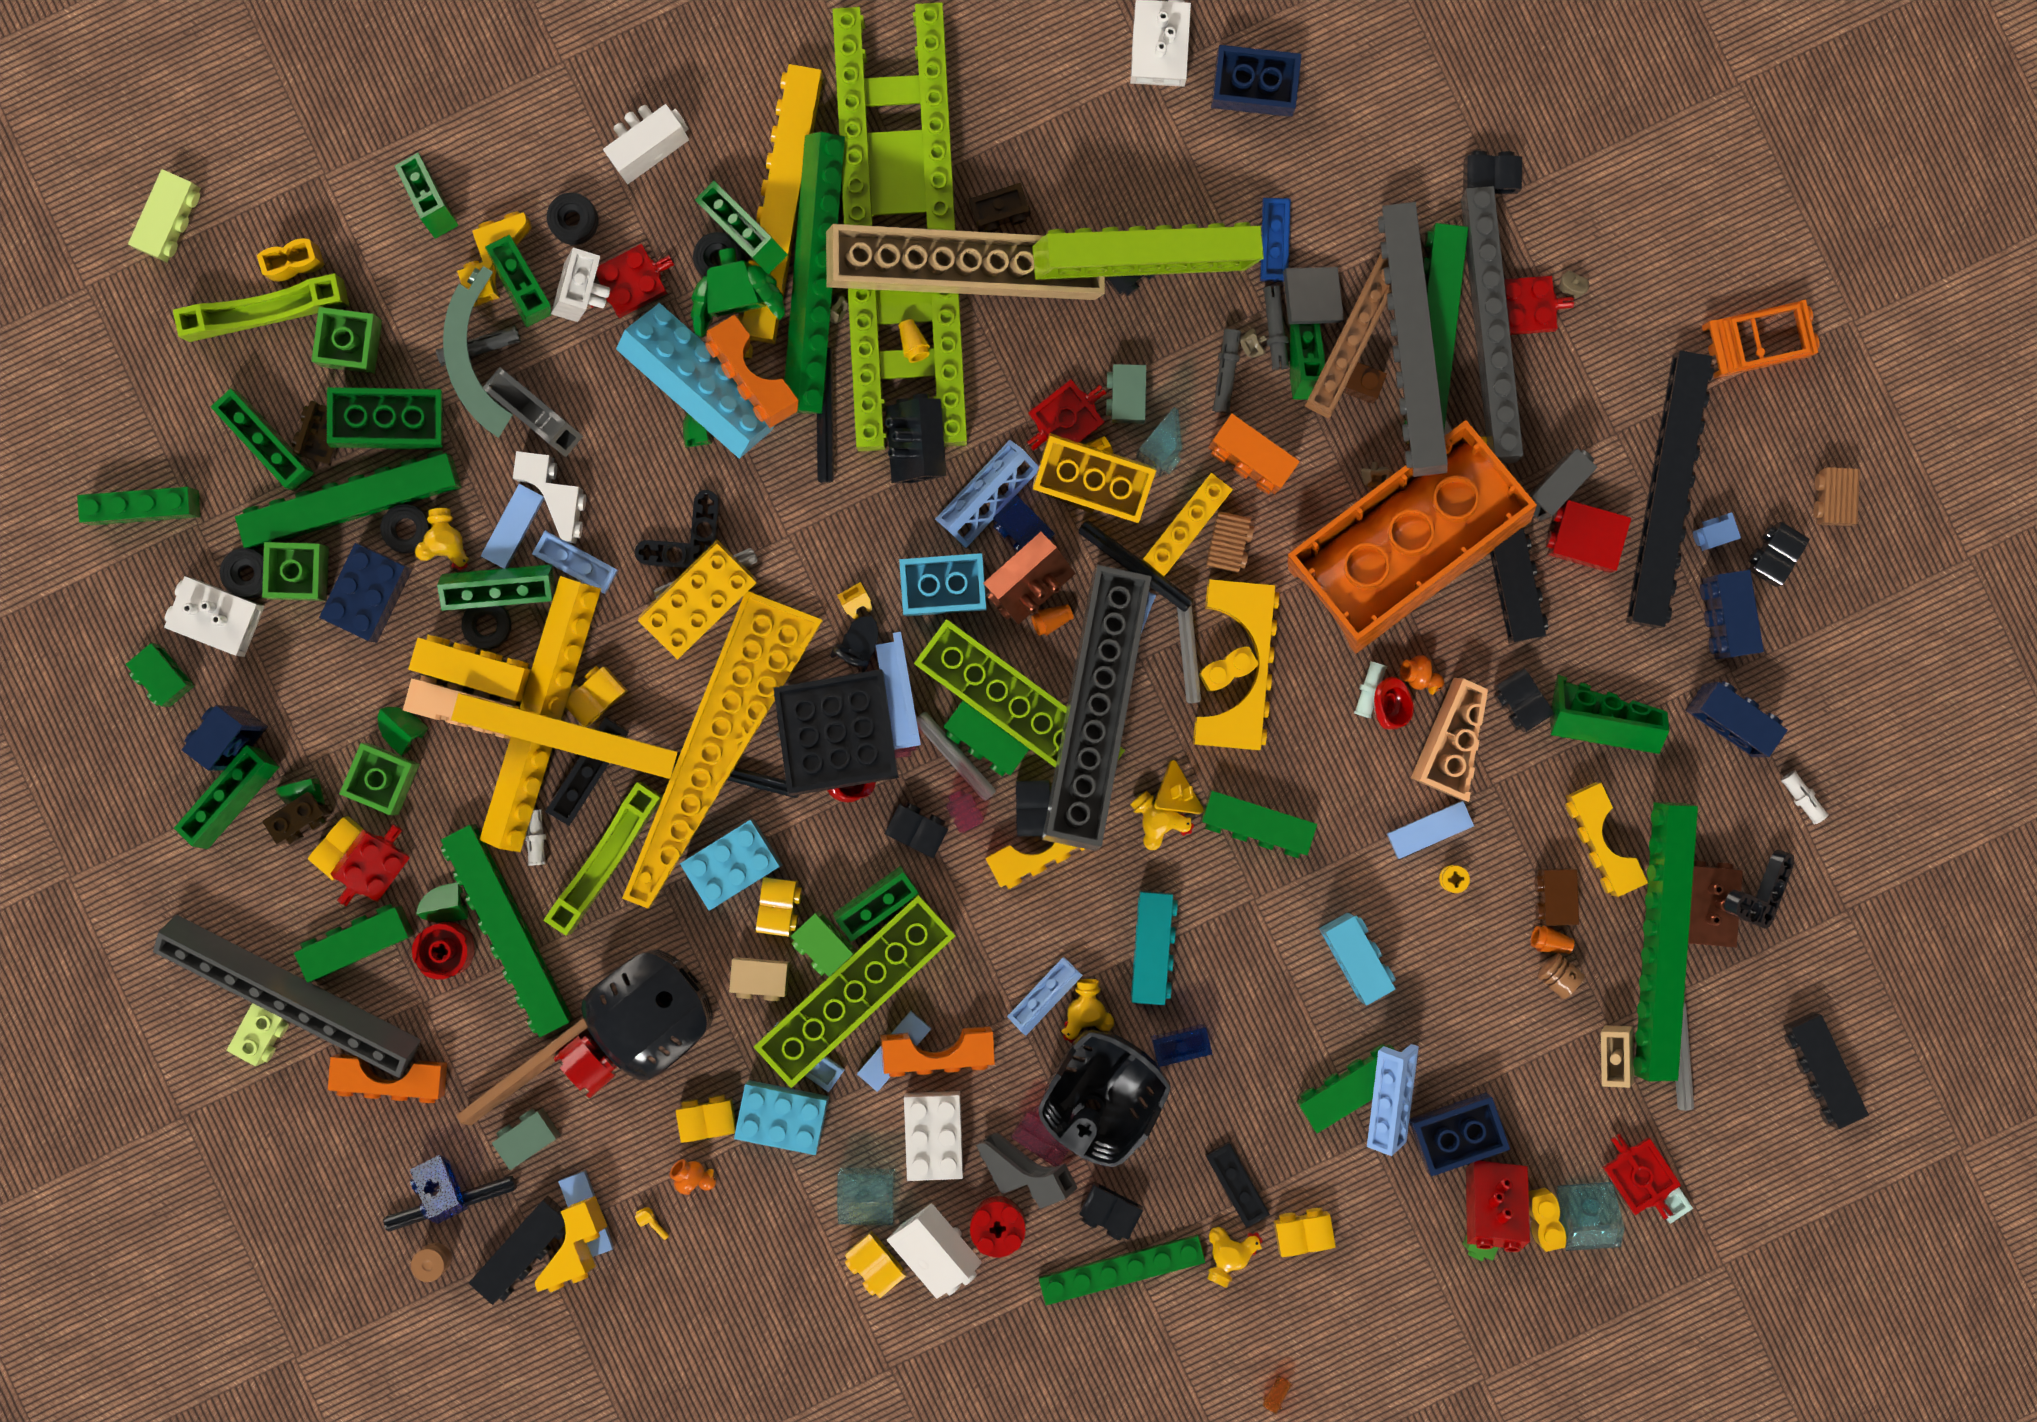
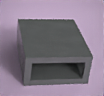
[1528,448,1598,521]

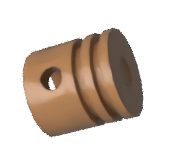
[1537,953,1585,999]
[411,1243,451,1282]

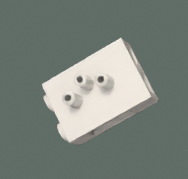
[1130,0,1191,87]
[603,104,689,184]
[551,248,610,322]
[164,576,265,657]
[887,1203,982,1299]

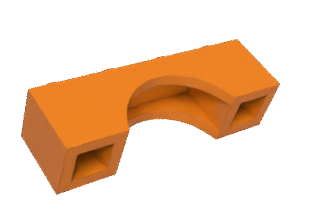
[705,315,798,428]
[880,1026,995,1077]
[328,1054,447,1103]

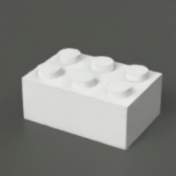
[904,1091,963,1181]

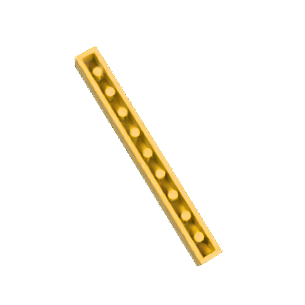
[738,64,823,344]
[479,576,601,852]

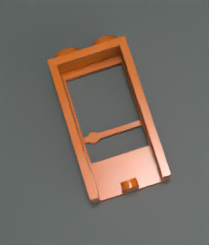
[1702,299,1819,379]

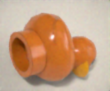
[1400,655,1444,695]
[669,1159,716,1195]

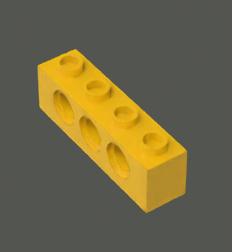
[1142,473,1233,577]

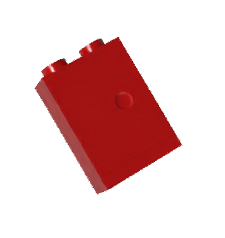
[1466,1161,1530,1252]

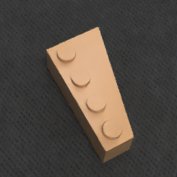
[403,675,520,739]
[1411,678,1488,802]

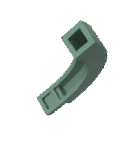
[443,266,513,438]

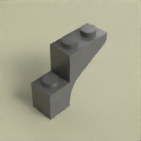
[482,367,583,457]
[976,1133,1078,1209]

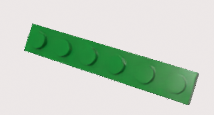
[1039,1234,1205,1306]

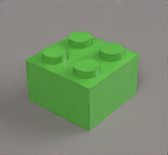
[311,307,382,374]
[262,542,329,601]
[339,743,420,815]
[791,910,857,977]

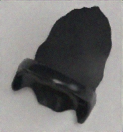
[830,616,878,673]

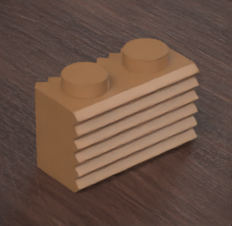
[1813,467,1860,526]
[1205,511,1254,574]

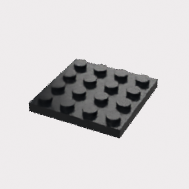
[773,669,899,796]

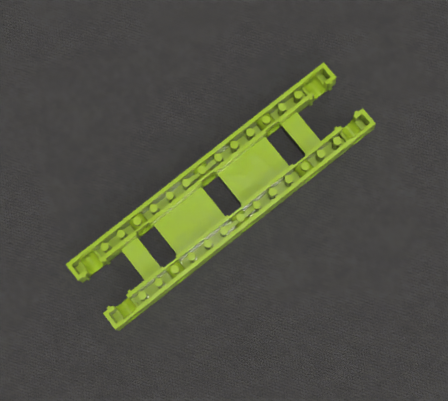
[832,2,967,452]

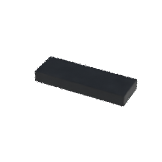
[1205,1141,1270,1228]

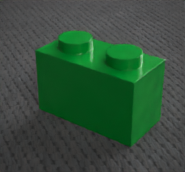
[125,643,195,707]

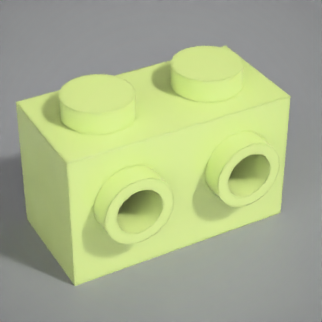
[226,1003,289,1066]

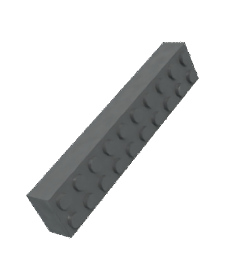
[1042,565,1152,851]

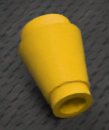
[898,319,930,363]

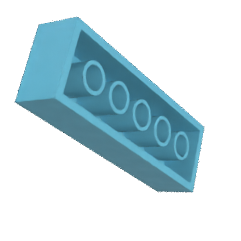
[616,303,775,459]

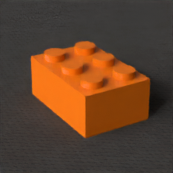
[1208,414,1300,495]

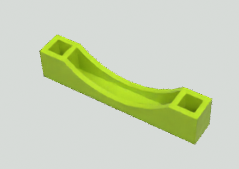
[173,273,349,342]
[543,782,663,936]

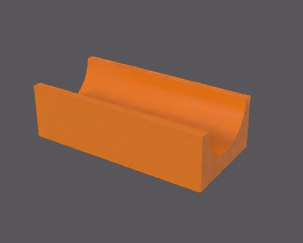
[1288,420,1537,654]

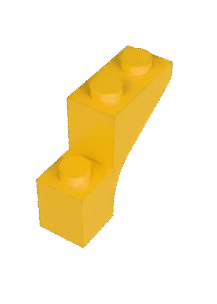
[457,211,531,307]
[535,1196,607,1292]

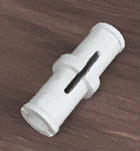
[1781,770,1829,825]
[524,809,546,866]

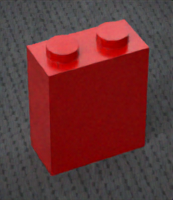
[1546,500,1631,573]

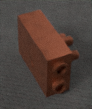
[983,532,1076,625]
[1688,860,1743,948]

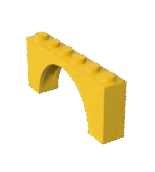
[1193,579,1279,750]

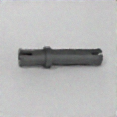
[1263,285,1289,370]
[436,325,521,366]
[1212,329,1241,413]

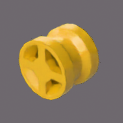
[1439,865,1470,893]

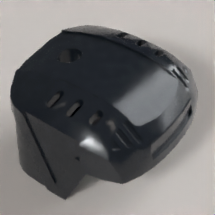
[581,949,713,1081]
[1039,1030,1171,1167]

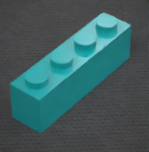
[1131,891,1178,1005]

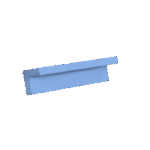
[935,440,1039,548]
[876,632,921,750]
[1367,1044,1419,1156]

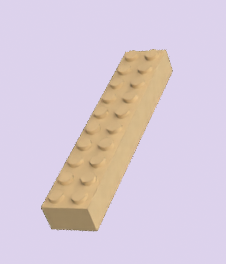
[826,224,1105,300]

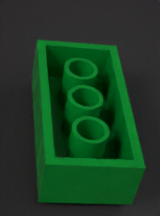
[327,387,443,449]

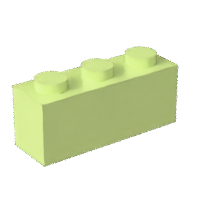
[128,169,201,263]

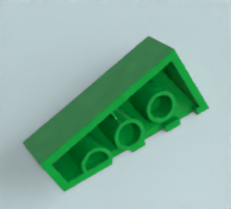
[1550,675,1670,754]

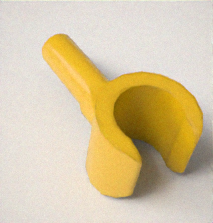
[635,1207,669,1240]

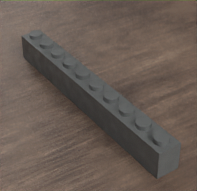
[1461,186,1523,464]
[1377,202,1448,477]
[153,914,421,1078]

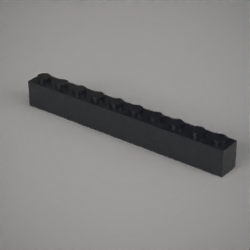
[1626,350,1714,628]

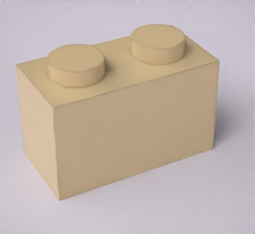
[729,957,790,1001]
[1601,1025,1634,1088]

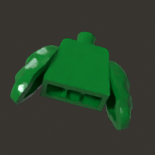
[691,248,785,337]

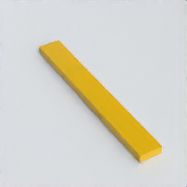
[451,693,678,779]

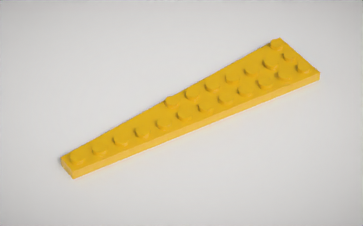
[622,591,823,909]

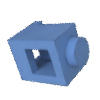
[1693,512,1741,551]

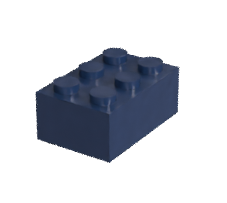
[1211,45,1302,117]
[319,543,413,643]
[1700,570,1764,660]
[1685,681,1788,757]
[182,705,268,771]
[1409,1092,1510,1177]

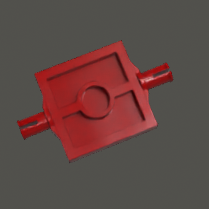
[590,244,675,319]
[1504,276,1574,335]
[1026,379,1106,451]
[330,824,410,907]
[1602,1133,1681,1220]

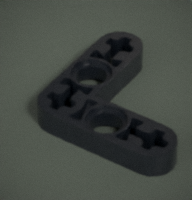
[634,490,720,569]
[1725,850,1794,929]

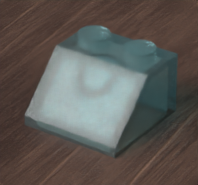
[1136,407,1182,477]
[837,1168,895,1225]
[1557,1182,1625,1251]

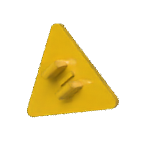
[1154,760,1204,814]

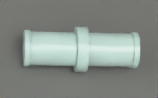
[1354,661,1388,719]

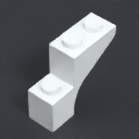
[513,451,586,544]

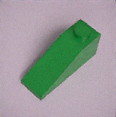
[395,153,459,239]
[485,235,551,328]
[1290,323,1325,400]

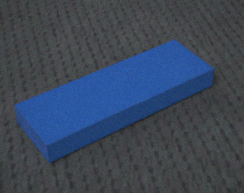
[1260,198,1291,282]

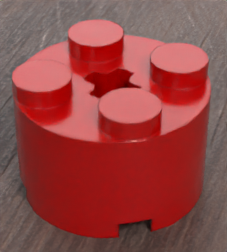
[412,922,475,980]
[553,1035,617,1098]
[970,1196,1026,1258]

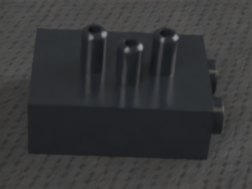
[886,394,947,484]

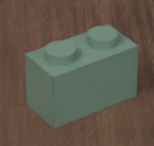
[1106,364,1146,424]
[492,1108,561,1170]

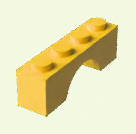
[1565,782,1648,897]
[985,842,1085,889]

